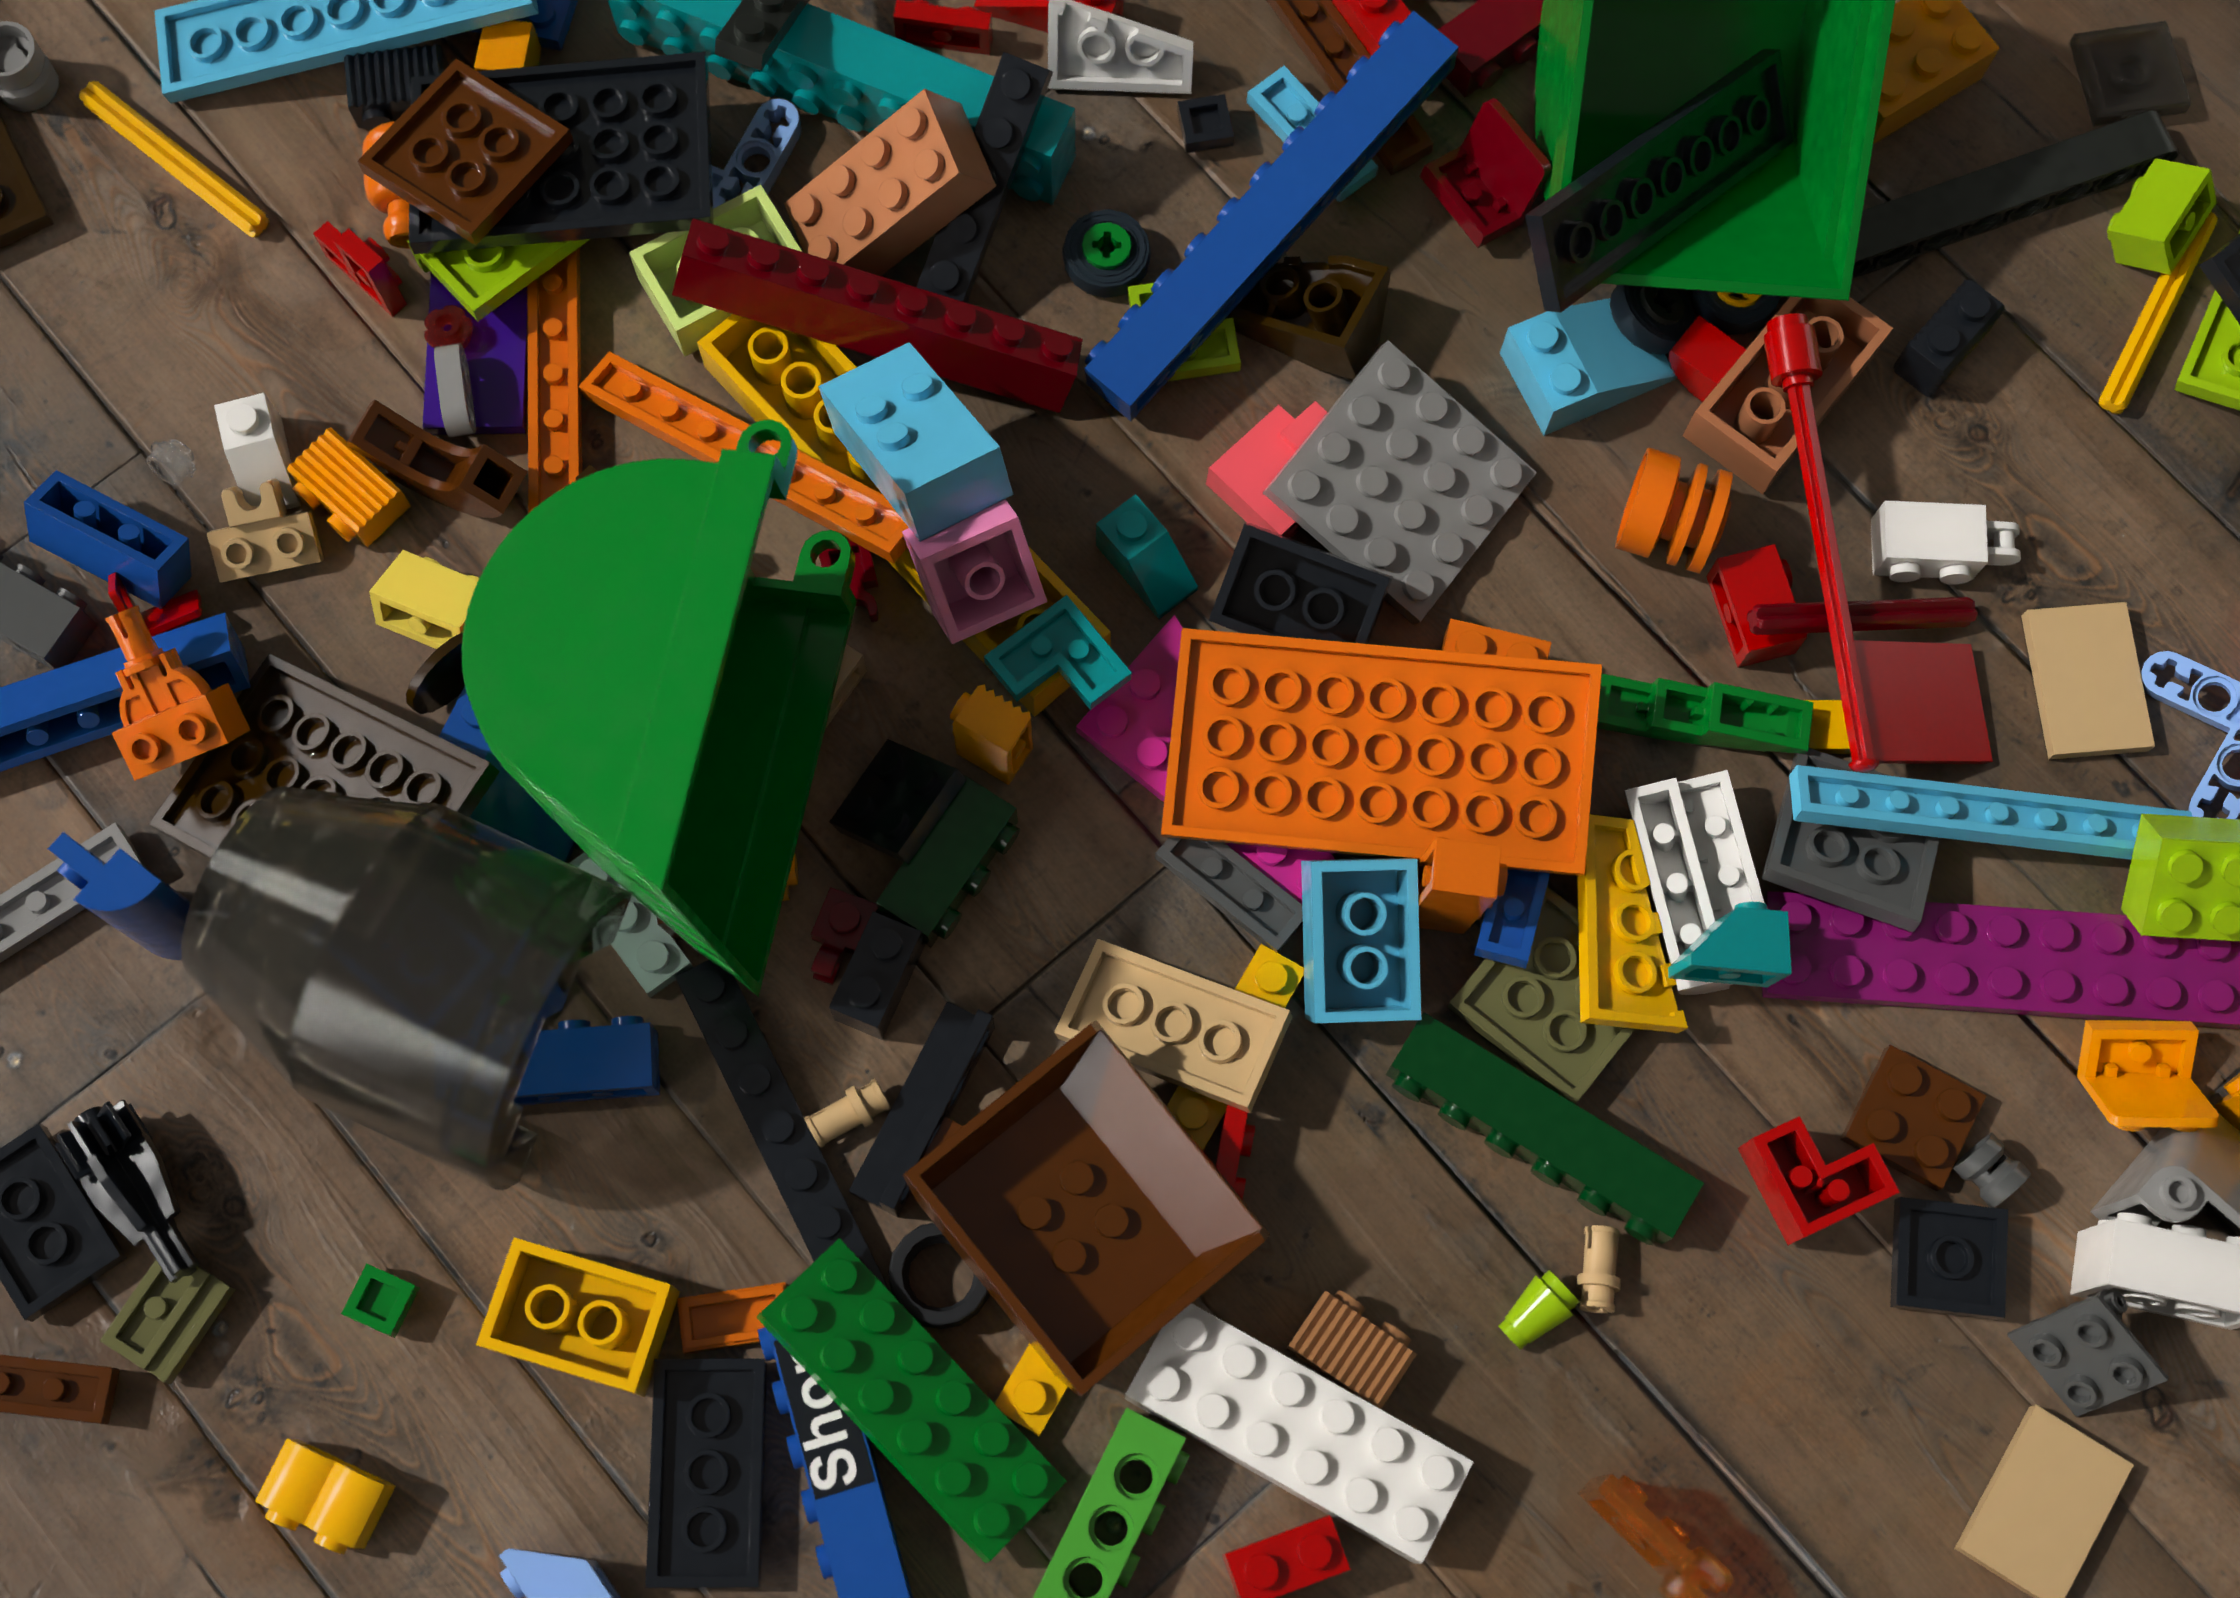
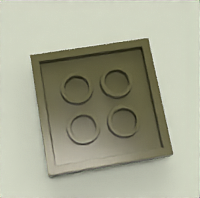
[1447,886,1635,1104]

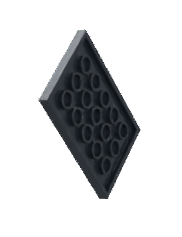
[409,52,714,254]

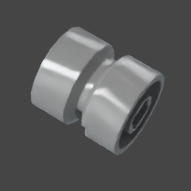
[0,21,59,112]

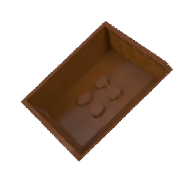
[903,1020,1270,1396]

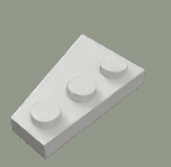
[1048,0,1193,94]

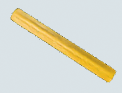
[79,81,269,237]
[2098,212,2218,414]

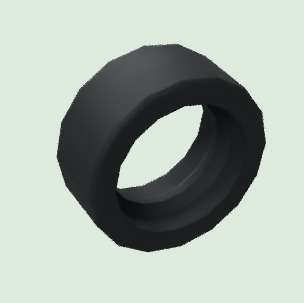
[888,1223,990,1329]

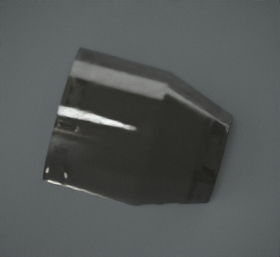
[181,786,633,1190]

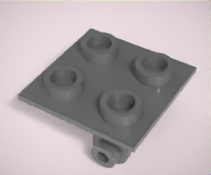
[2007,1290,2169,1417]

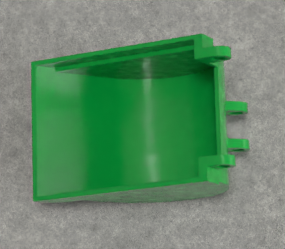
[1535,0,1896,301]
[462,420,857,997]

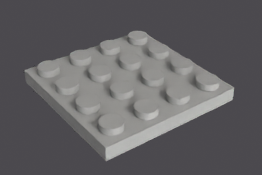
[1263,340,1537,625]

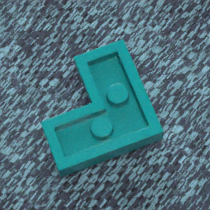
[984,595,1132,710]

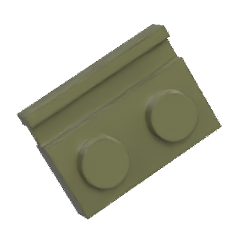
[100,1260,236,1384]

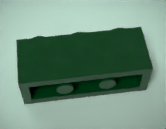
[875,775,1020,948]

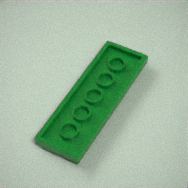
[756,1238,1067,1563]

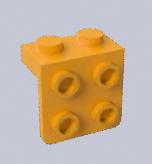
[2077,1020,2219,1132]

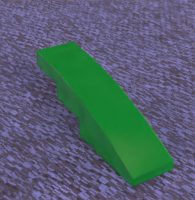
[1597,674,1814,754]

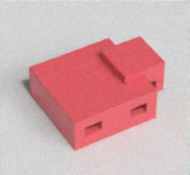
[1206,401,1327,538]

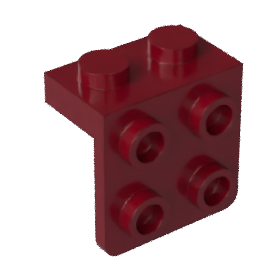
[1419,98,1552,248]

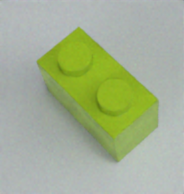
[2107,158,2217,275]

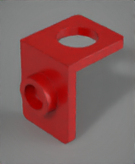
[108,572,202,637]

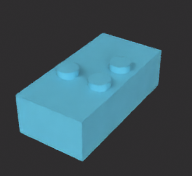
[818,342,1013,542]

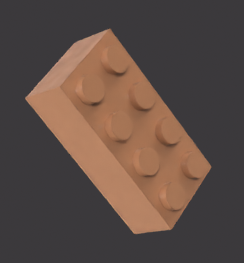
[784,89,996,276]
[1683,297,1893,495]

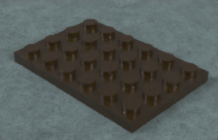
[149,653,500,952]

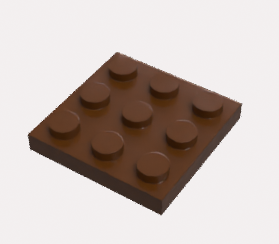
[357,59,574,246]

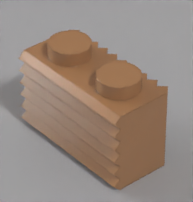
[1286,1290,1417,1409]

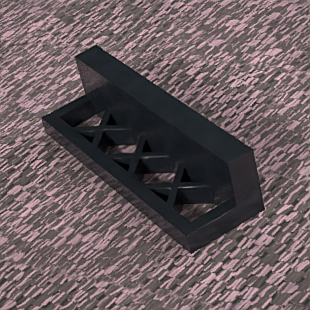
[849,1001,995,1217]

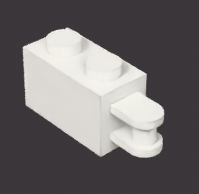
[1871,501,2021,585]

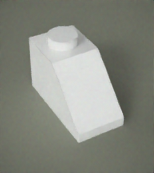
[214,393,301,509]

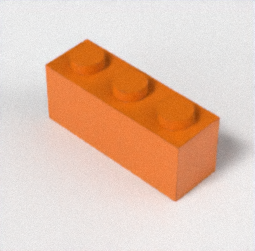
[1418,837,1508,934]

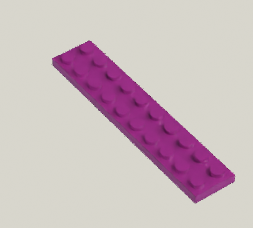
[1762,891,2240,1029]

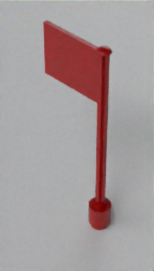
[1763,313,1993,773]

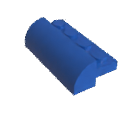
[48,832,228,960]

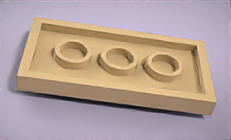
[1054,939,1293,1113]

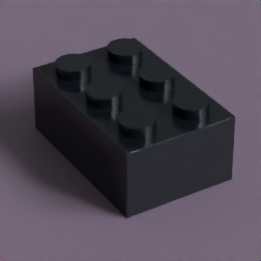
[1208,523,1393,644]

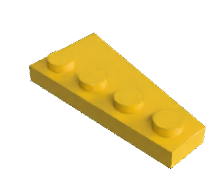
[1577,814,1688,1033]

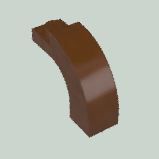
[345,400,528,518]

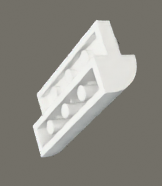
[1625,770,1764,995]

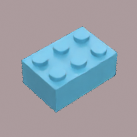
[1301,858,1421,1023]

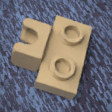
[207,478,324,583]

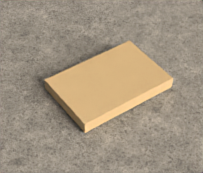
[2021,602,2155,760]
[1954,1405,2134,1598]

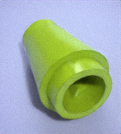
[1498,1270,1580,1350]

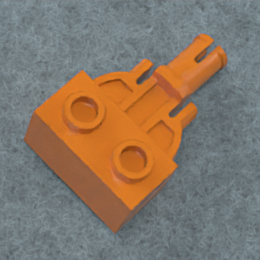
[105,605,250,781]

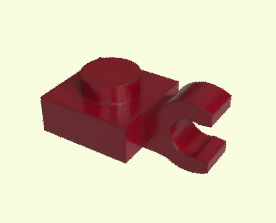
[811,887,879,986]

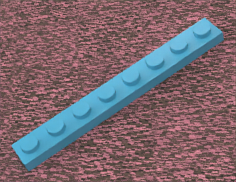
[1789,765,2192,860]

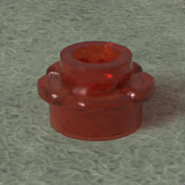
[424,305,473,349]

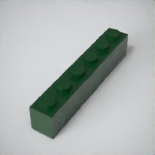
[1386,1012,1704,1245]

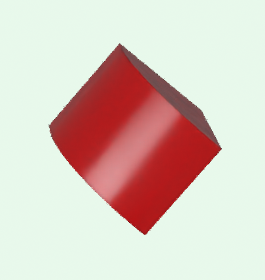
[1669,315,1746,402]

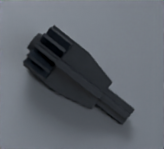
[55,1100,199,1283]

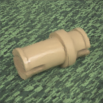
[804,1078,891,1148]
[1576,1225,1621,1314]

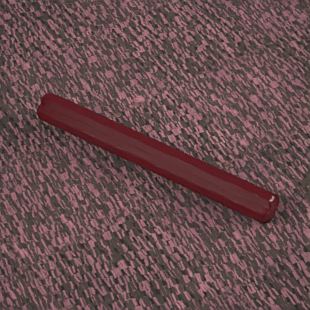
[1747,597,1978,635]

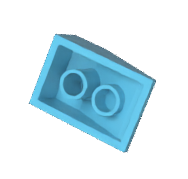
[1500,298,1676,436]

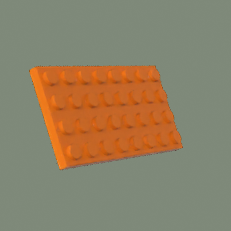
[1161,628,1602,876]

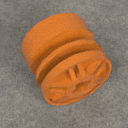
[1615,448,1733,574]

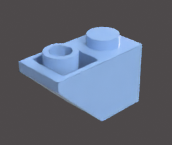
[499,1548,621,1598]

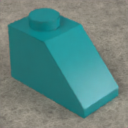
[1096,494,1198,619]
[1668,902,1792,987]

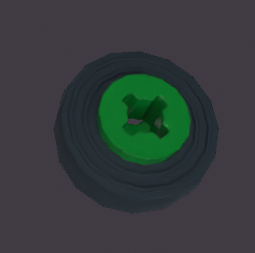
[1063,209,1151,298]

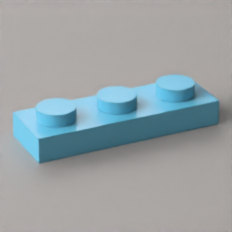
[1246,65,1378,203]

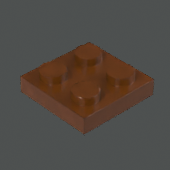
[1840,1045,1987,1191]

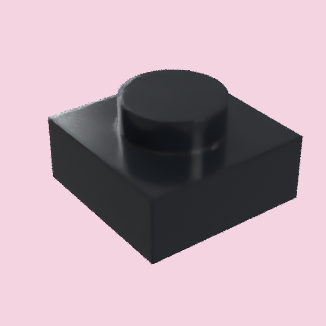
[1177,94,1234,153]

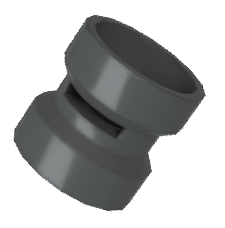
[1953,1132,2031,1208]

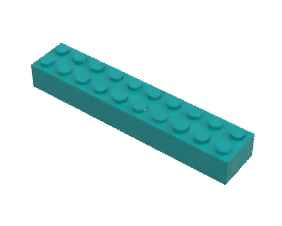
[608,0,1076,205]

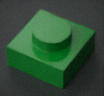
[341,1263,420,1338]

